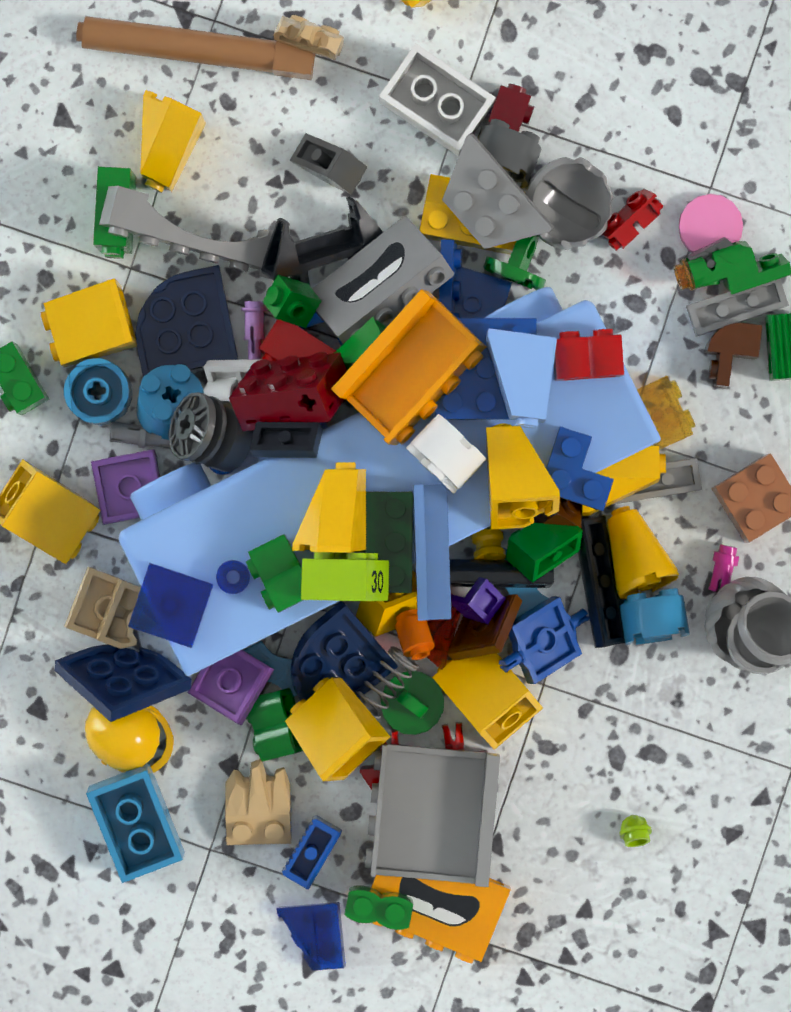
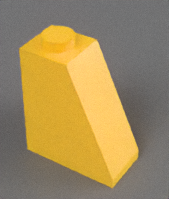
[140,90,206,193]
[486,423,560,530]
[582,445,666,516]
[292,462,366,553]

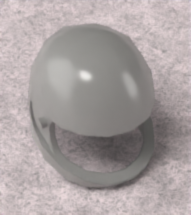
[726,591,791,674]

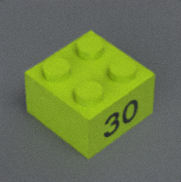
[301,552,389,601]

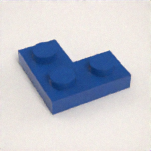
[546,426,614,511]

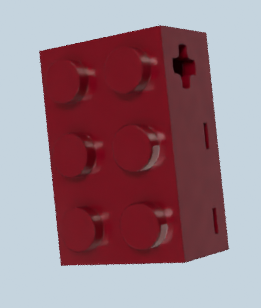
[229,352,347,431]

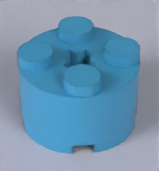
[64,358,132,425]
[136,364,204,440]
[619,588,690,645]

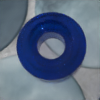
[216,560,250,594]

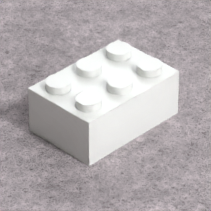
[379,43,496,157]

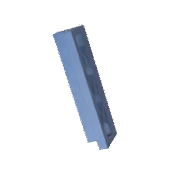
[413,484,451,621]

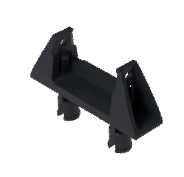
[261,196,383,287]

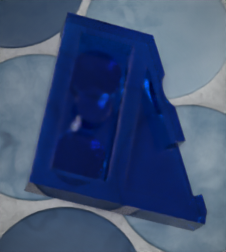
[276,902,346,971]

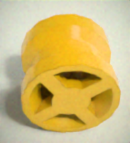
[471,528,506,560]

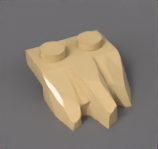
[274,15,344,60]
[64,566,157,649]
[225,759,292,845]

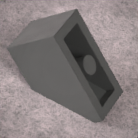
[290,133,367,194]

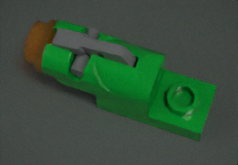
[673,237,791,295]

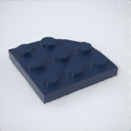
[136,265,239,377]
[291,601,398,701]
[55,644,192,722]

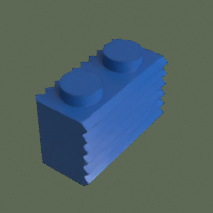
[282,815,342,890]

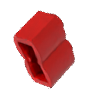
[554,329,624,381]

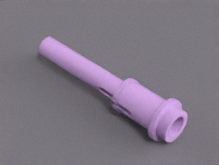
[241,301,267,360]

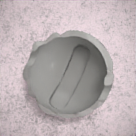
[525,157,614,250]
[704,577,785,670]

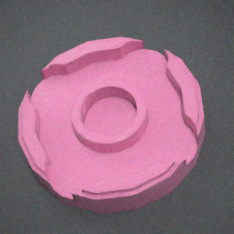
[679,194,743,253]

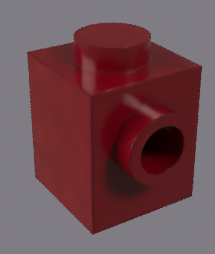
[487,83,535,132]

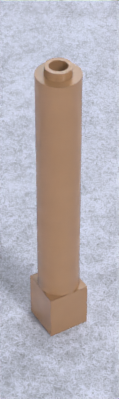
[76,16,315,80]

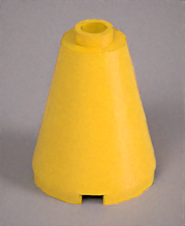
[607,506,679,599]

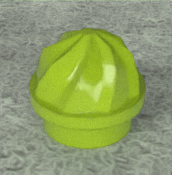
[619,815,652,847]

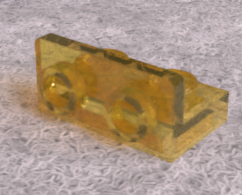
[637,376,695,450]

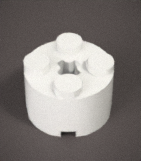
[406,414,487,494]

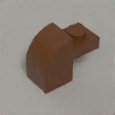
[704,323,763,388]

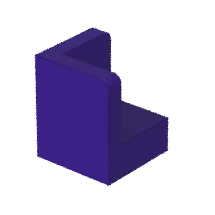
[451,577,506,624]

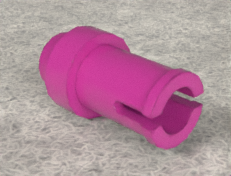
[708,544,739,592]

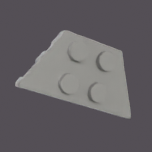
[442,133,554,249]

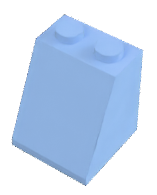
[486,328,557,428]

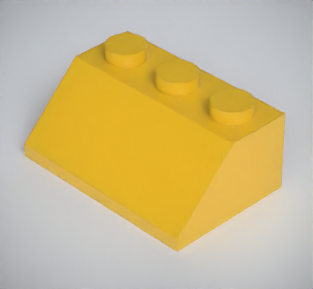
[420,174,525,255]

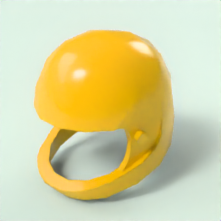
[85,706,174,773]

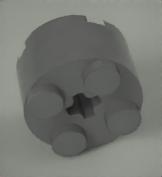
[477,119,542,188]

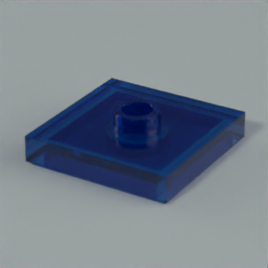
[128,563,214,648]

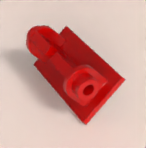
[601,189,663,251]

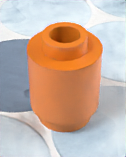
[395,609,435,660]

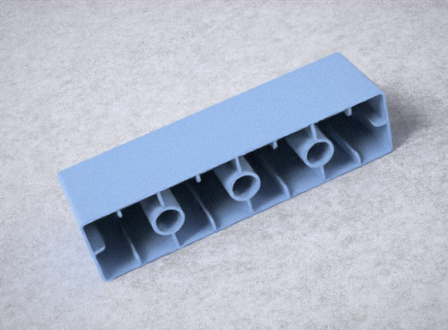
[119,287,661,676]

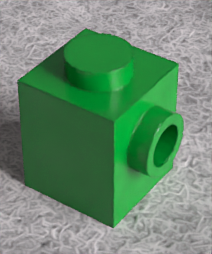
[262,275,322,328]

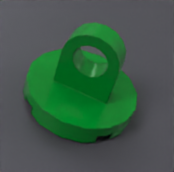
[483,235,546,290]
[381,671,444,735]

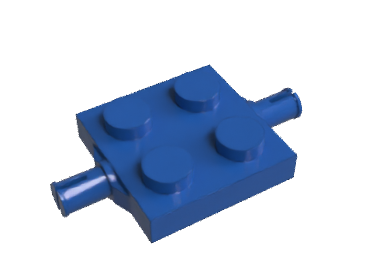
[499,596,589,684]

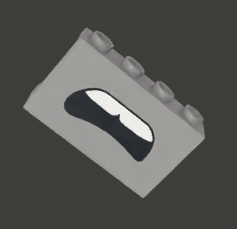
[312,215,454,344]

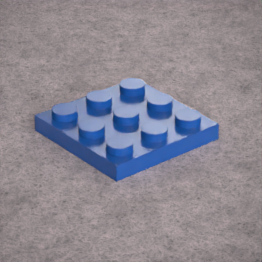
[435,318,537,420]

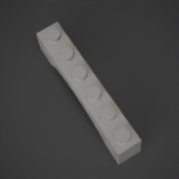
[99,186,299,279]

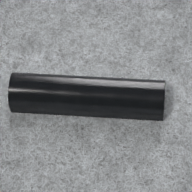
[578,515,625,648]
[450,559,554,588]

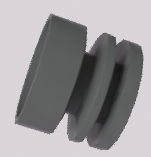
[169,392,254,472]

